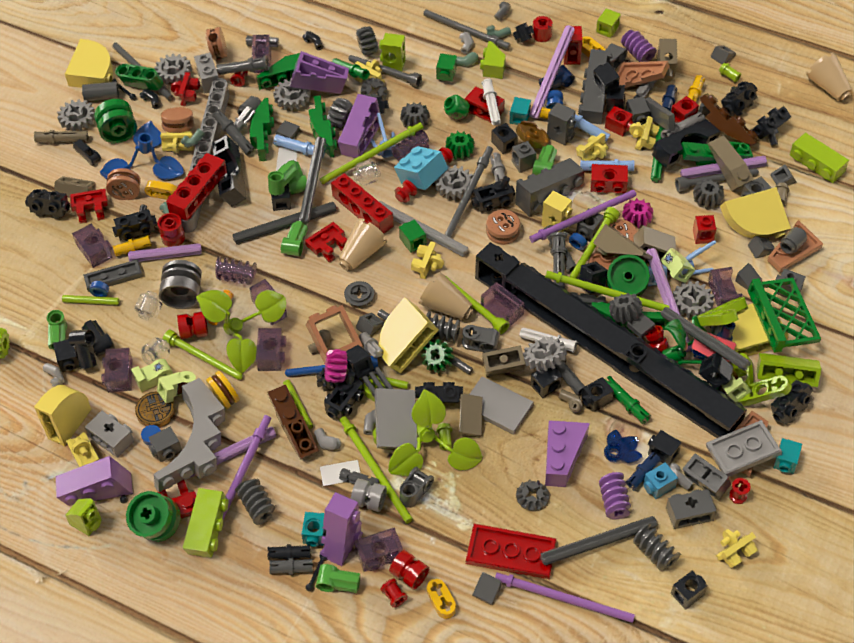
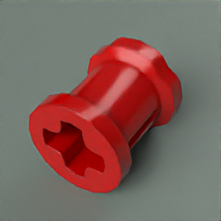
[230,71,248,87]
[729,478,751,504]
[380,578,408,608]

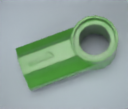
[532,144,557,175]
[288,160,307,195]
[268,162,298,195]
[281,221,308,257]
[47,310,68,350]
[316,564,361,593]

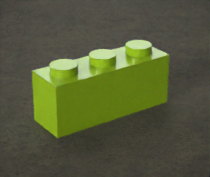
[789,132,849,183]
[756,353,821,387]
[183,488,229,558]

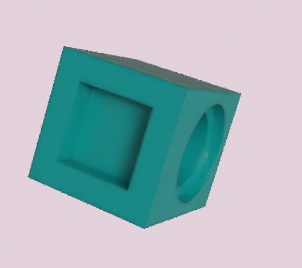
[509,97,531,125]
[773,438,802,474]
[301,512,326,547]

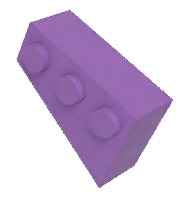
[290,51,349,94]
[338,94,380,158]
[545,420,590,487]
[56,456,133,506]
[320,492,363,566]

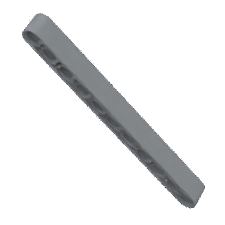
[181,78,229,233]

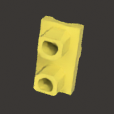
[353,60,385,90]
[629,116,659,151]
[160,131,194,153]
[576,133,608,161]
[411,241,444,279]
[66,432,99,467]
[716,529,758,568]

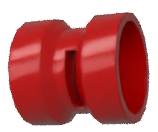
[645,325,669,351]

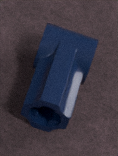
[539,65,575,91]

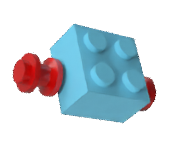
[394,146,454,203]

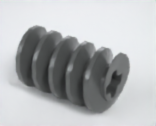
[426,311,460,344]
[235,479,275,525]
[633,523,681,570]

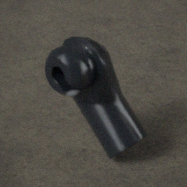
[302,31,324,50]
[140,89,161,109]

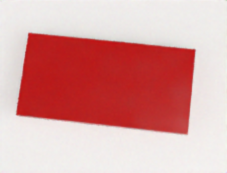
[465,524,557,580]

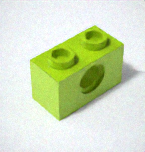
[379,33,406,71]

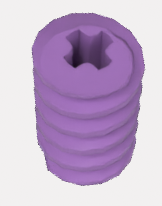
[621,30,657,62]
[599,472,631,520]

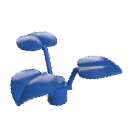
[100,120,184,180]

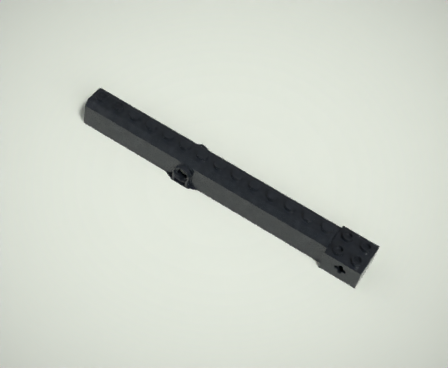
[475,242,747,438]

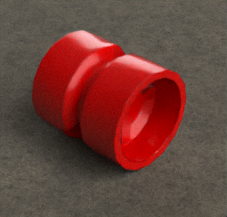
[157,213,185,247]
[177,312,208,340]
[389,550,430,590]

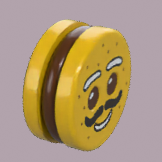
[206,371,240,409]

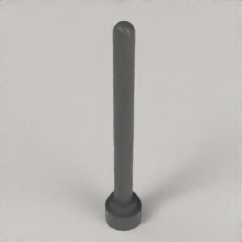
[348,55,422,87]
[675,169,759,192]

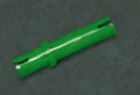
[331,58,370,80]
[605,376,651,424]

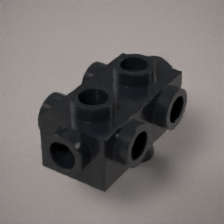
[721,81,758,117]
[752,106,792,146]
[471,176,515,212]
[25,189,70,219]
[112,204,158,241]
[324,371,365,419]
[770,380,813,424]
[415,382,463,403]

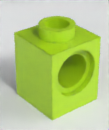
[596,8,621,38]

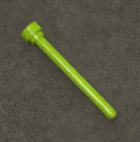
[570,207,620,279]
[446,276,510,335]
[162,329,243,380]

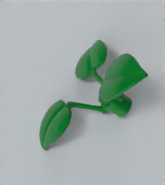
[662,315,721,391]

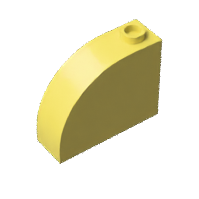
[65,39,113,88]
[720,187,791,238]
[379,298,439,374]
[732,303,789,356]
[34,385,92,446]

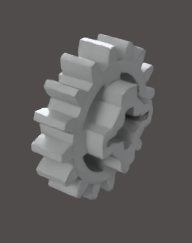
[154,53,192,84]
[273,78,311,111]
[57,99,95,131]
[435,165,473,200]
[673,280,714,318]
[523,337,567,371]

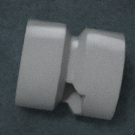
[351,478,387,512]

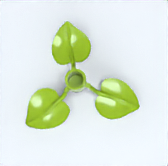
[196,290,286,373]
[388,389,483,476]

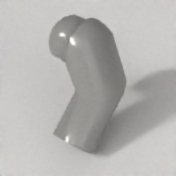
[459,32,474,54]
[43,363,64,387]
[363,410,376,435]
[314,428,341,450]
[669,463,693,490]

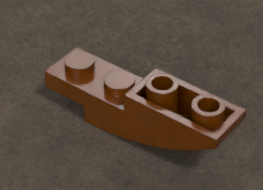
[700,93,758,145]
[268,384,319,460]

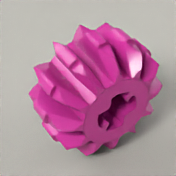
[622,198,654,229]
[324,349,347,383]

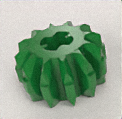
[445,130,475,160]
[421,340,454,373]

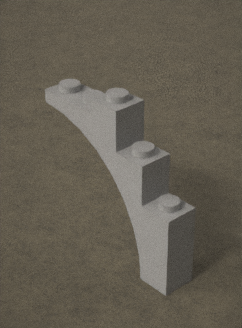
[154,378,225,492]

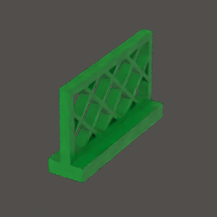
[748,278,821,353]

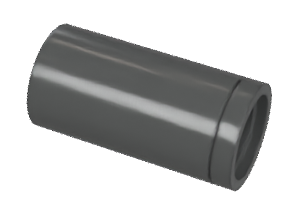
[82,82,119,101]

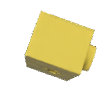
[542,191,573,232]

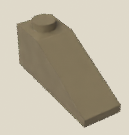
[707,135,754,191]
[593,224,653,260]

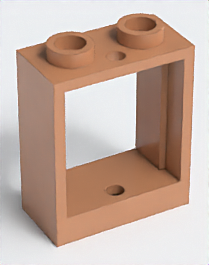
[306,305,363,364]

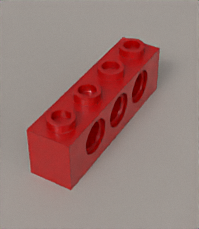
[166,153,227,221]
[331,173,394,234]

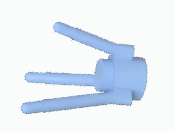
[371,113,396,158]
[682,240,716,275]

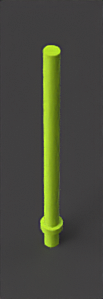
[319,122,424,185]
[545,270,670,311]
[340,416,413,524]

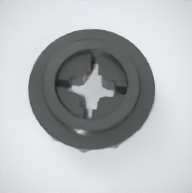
[360,77,388,100]
[344,281,374,308]
[516,479,549,510]

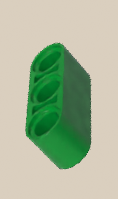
[115,64,164,91]

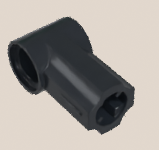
[82,320,115,357]
[69,330,97,369]

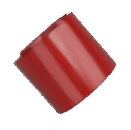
[532,16,553,42]

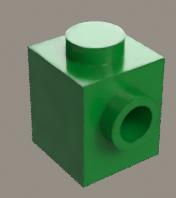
[436,53,457,82]
[399,219,426,253]

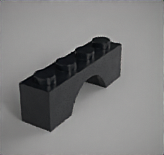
[652,119,721,168]
[212,135,247,206]

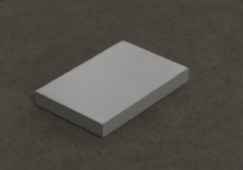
[469,376,533,435]
[374,388,417,449]
[706,420,782,477]

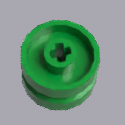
[94,99,137,143]
[607,254,650,297]
[126,491,181,542]

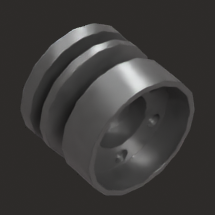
[159,260,202,309]

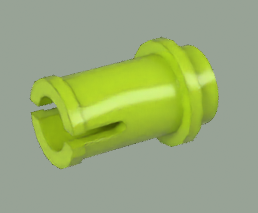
[719,63,742,83]
[436,423,452,450]

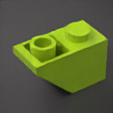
[480,41,506,79]
[65,499,102,536]

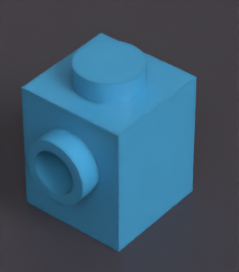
[643,462,678,499]

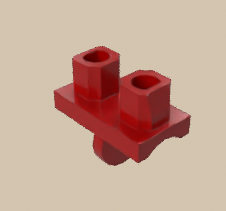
[170,72,200,106]

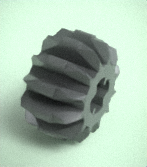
[356,26,378,55]
[327,98,353,128]
[400,102,430,127]
[693,178,724,209]
[609,293,642,324]

